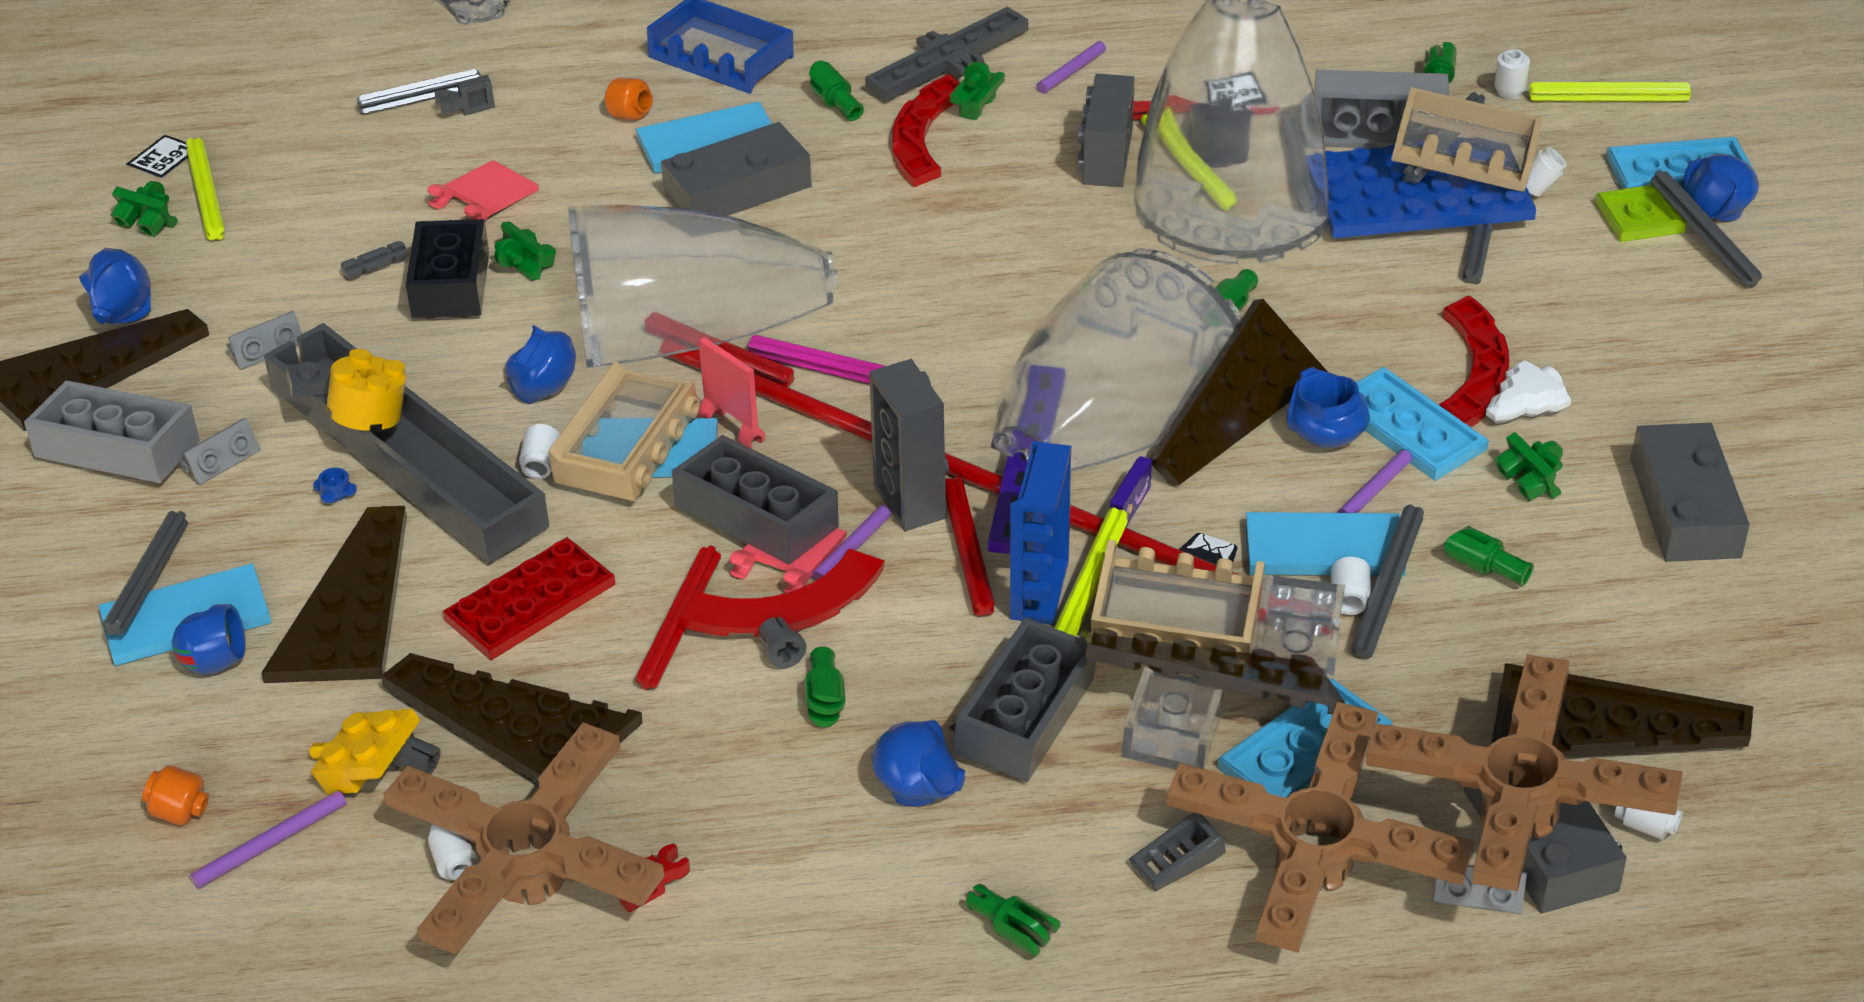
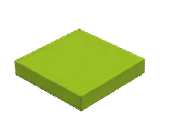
[1595,185,1686,242]

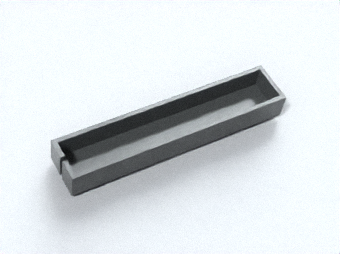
[264,323,549,563]

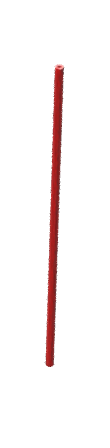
[660,338,1336,632]

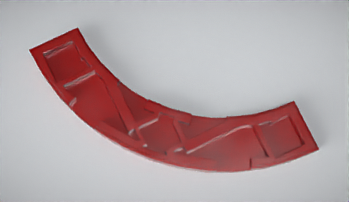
[892,74,960,188]
[1439,295,1510,428]
[679,548,885,637]

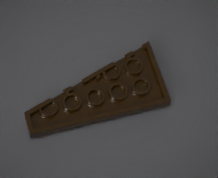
[1149,298,1329,486]
[0,309,209,431]
[261,506,407,683]
[1078,628,1345,715]
[381,653,643,784]
[1491,663,1754,757]

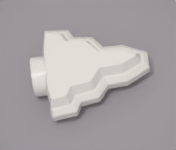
[1486,360,1571,424]

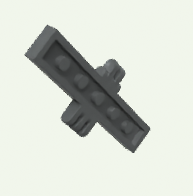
[865,7,1028,101]

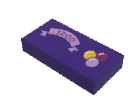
[1110,456,1152,527]

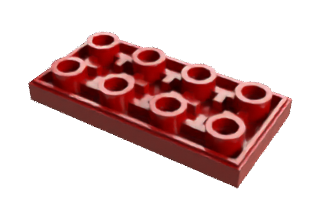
[443,537,616,661]

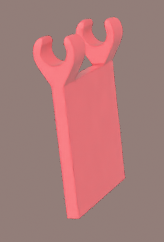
[427,160,539,221]
[699,337,765,449]
[730,528,847,593]

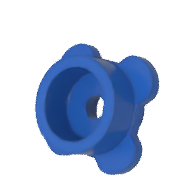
[313,467,357,503]

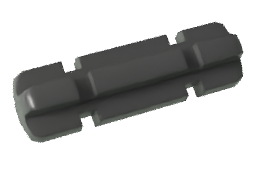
[341,241,408,279]

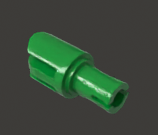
[1423,42,1457,83]
[809,60,864,121]
[1203,269,1259,327]
[1444,526,1534,586]
[804,646,846,728]
[966,884,1061,958]

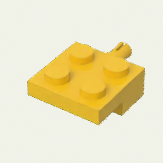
[309,708,421,795]

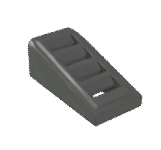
[1129,813,1226,892]

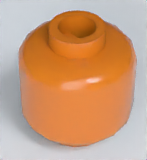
[605,77,653,120]
[142,765,209,826]

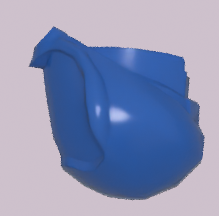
[1683,153,1759,221]
[79,248,151,324]
[505,325,577,404]
[1286,367,1370,448]
[871,719,965,806]

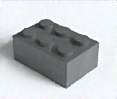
[1078,74,1135,188]

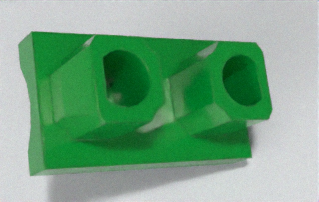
[950,62,1005,120]
[111,181,178,237]
[494,221,556,280]
[1495,432,1563,501]

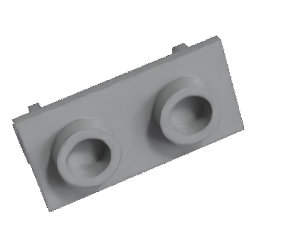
[226,311,302,370]
[179,418,261,485]
[1433,865,1527,914]

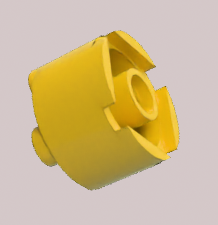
[326,349,406,431]

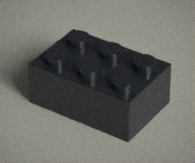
[406,219,489,318]

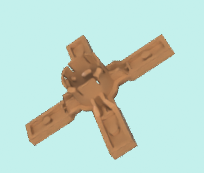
[1366,654,1683,891]
[1166,701,1475,953]
[383,722,664,955]

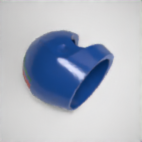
[172,604,246,675]

